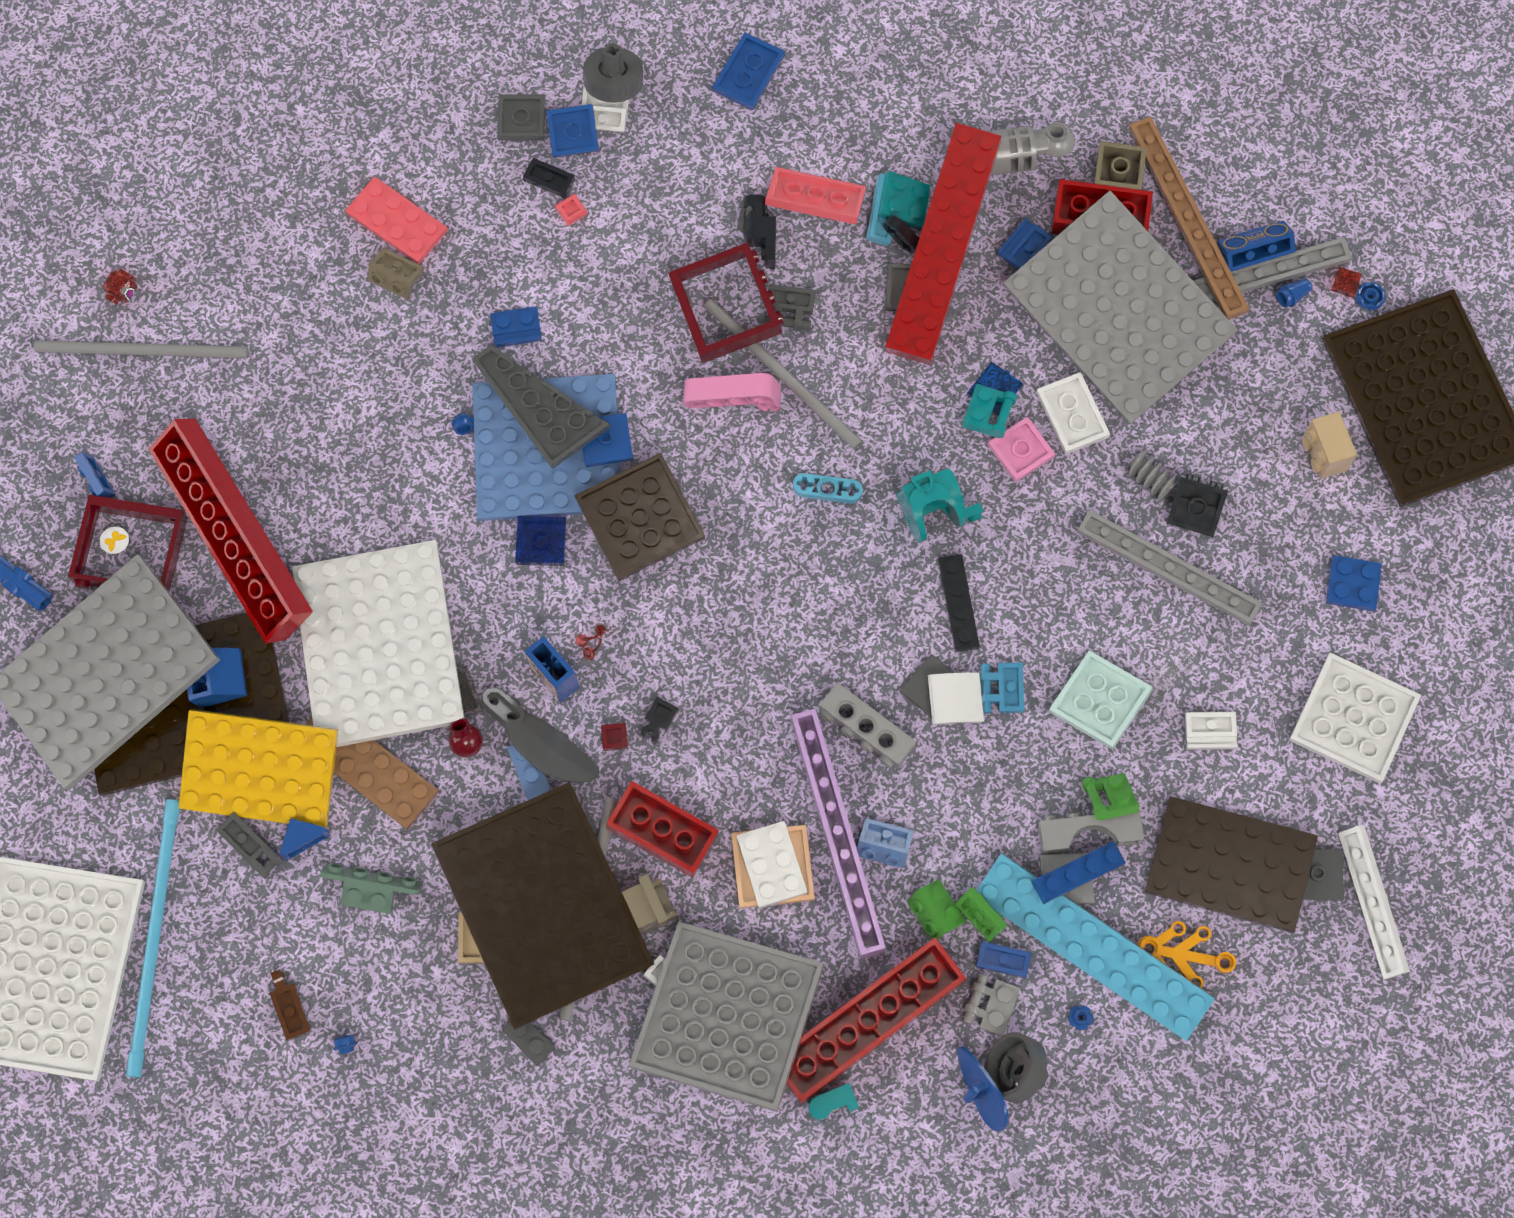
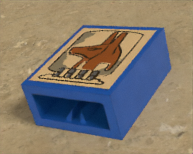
[524,636,580,703]

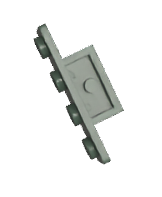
[320,863,424,914]

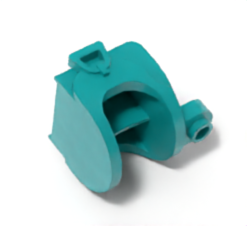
[895,469,984,543]

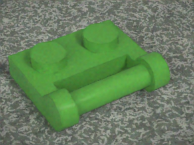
[1081,773,1139,820]

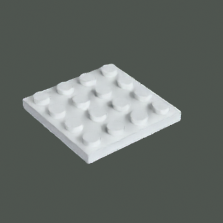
[1289,653,1421,784]

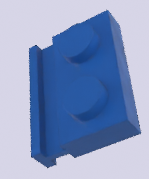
[997,218,1053,270]
[490,306,542,348]

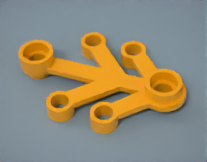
[1137,921,1236,988]

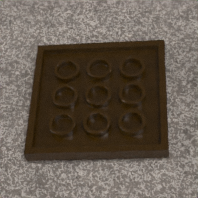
[574,453,705,582]

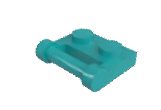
[962,384,1017,438]

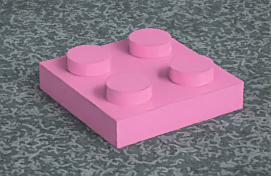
[988,417,1055,483]

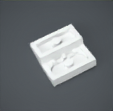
[580,87,629,132]
[928,673,984,725]

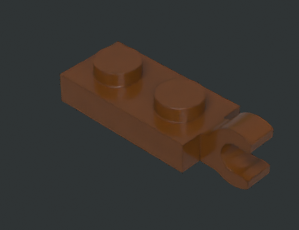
[269,969,312,1041]

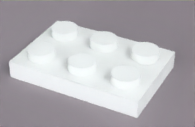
[1036,372,1110,455]
[736,821,807,909]

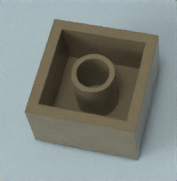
[1093,141,1147,190]

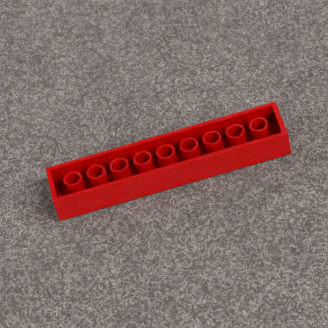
[885,123,1002,366]
[148,418,313,643]

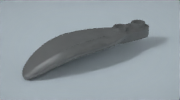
[481,688,599,783]

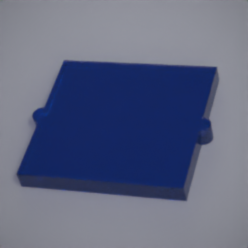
[967,362,1023,416]

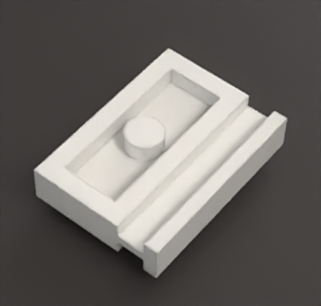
[1185,712,1238,750]

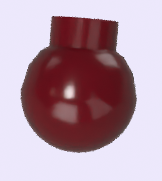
[449,718,483,758]

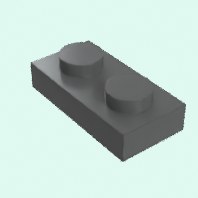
[501,1021,556,1067]

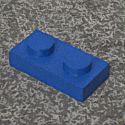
[74,452,116,498]
[976,941,1031,979]

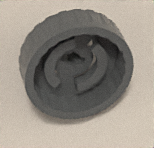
[583,43,643,103]
[984,1032,1049,1103]

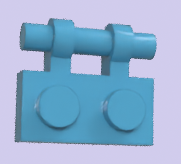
[979,663,1025,714]

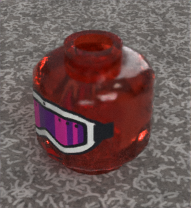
[102,268,138,305]

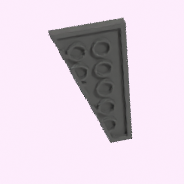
[472,345,611,469]

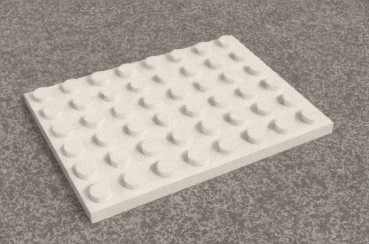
[292,540,465,747]
[0,857,145,1082]

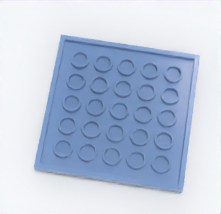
[472,374,620,521]

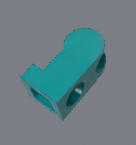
[809,1083,859,1121]

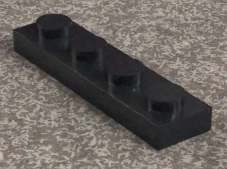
[938,554,980,653]

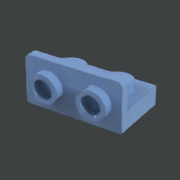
[857,818,914,868]

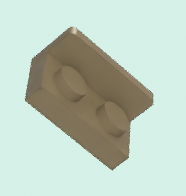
[367,248,424,299]

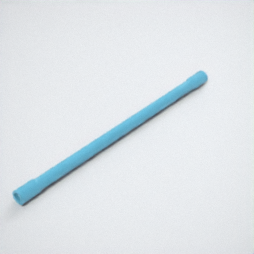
[126,799,180,1078]

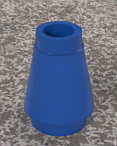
[1276,278,1313,308]

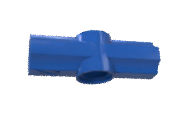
[0,555,53,612]

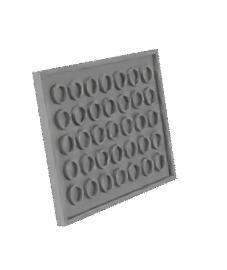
[1003,191,1238,425]
[0,554,220,791]

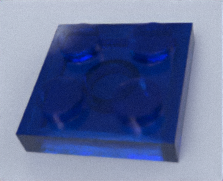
[515,516,567,566]

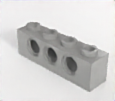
[819,682,917,770]

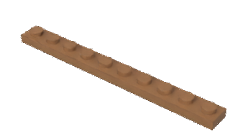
[1129,117,1249,320]

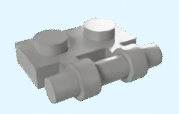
[963,973,1020,1037]

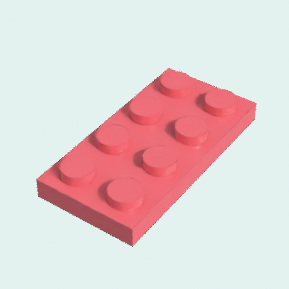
[765,167,866,225]
[345,176,448,264]

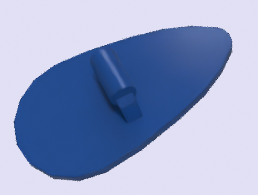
[957,1046,1009,1132]

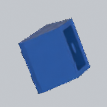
[187,648,247,708]

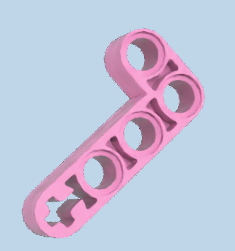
[683,373,781,411]

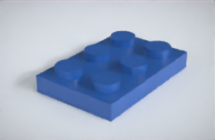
[712,32,785,110]

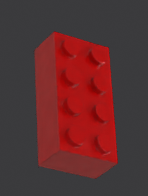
[1051,179,1153,235]
[606,781,719,878]

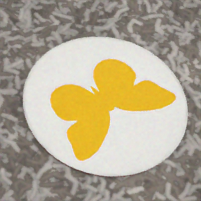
[100,527,129,554]

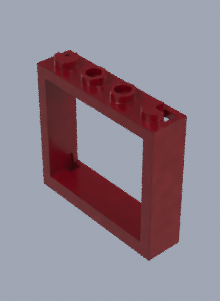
[668,242,784,364]
[68,495,188,593]

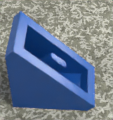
[280,818,330,861]

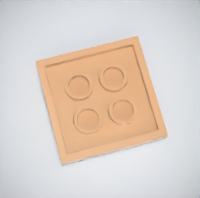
[731,825,815,909]

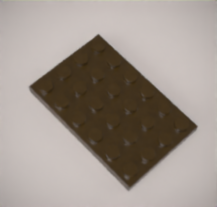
[1145,796,1318,933]

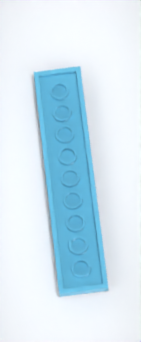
[976,853,1215,1041]

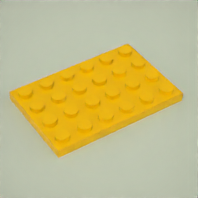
[179,709,339,829]

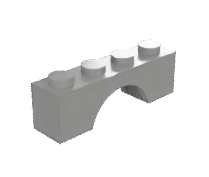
[1038,810,1144,855]

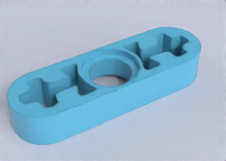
[793,473,863,504]

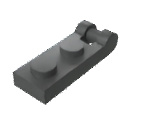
[216,812,283,879]

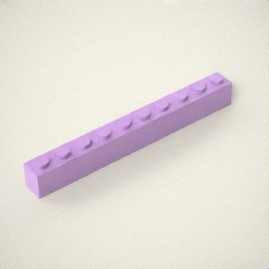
[791,709,886,960]

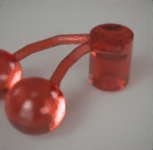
[576,625,607,660]

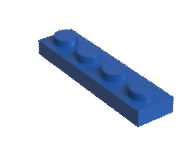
[1031,841,1126,905]

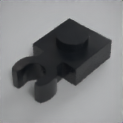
[640,697,679,744]

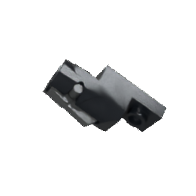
[737,194,776,269]

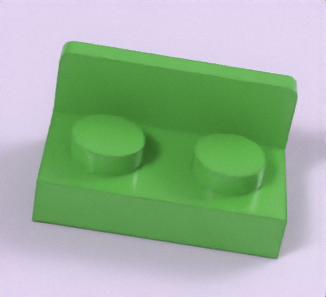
[955,887,1007,942]

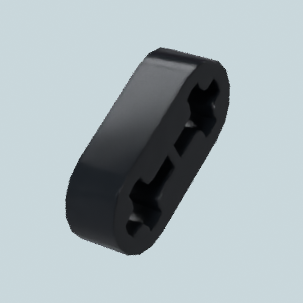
[883,215,919,254]

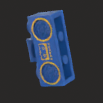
[1217,220,1296,272]

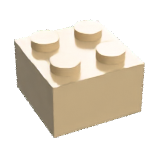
[1302,411,1357,479]

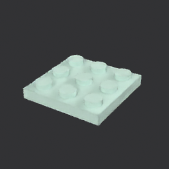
[1049,650,1153,750]

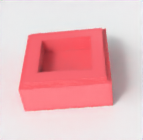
[555,194,587,226]

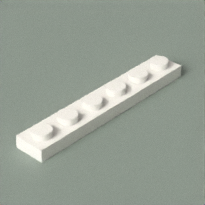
[1338,825,1410,979]

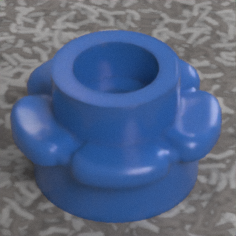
[451,413,474,435]
[1068,1005,1094,1030]
[333,1034,358,1054]

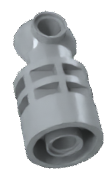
[987,122,1075,176]

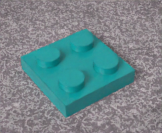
[878,171,931,230]

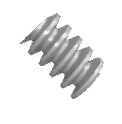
[1124,450,1177,503]

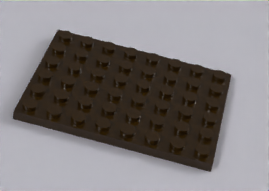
[1322,289,1514,507]
[94,613,290,796]
[431,782,654,1030]

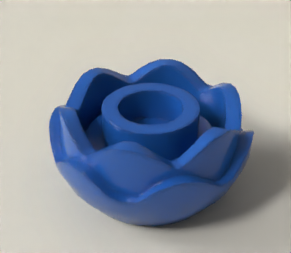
[1355,282,1386,311]

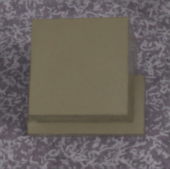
[622,874,677,935]

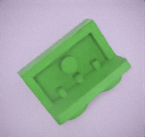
[907,879,967,940]

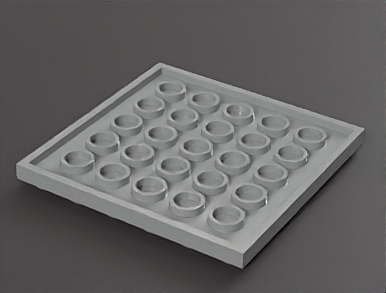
[629,921,824,1112]

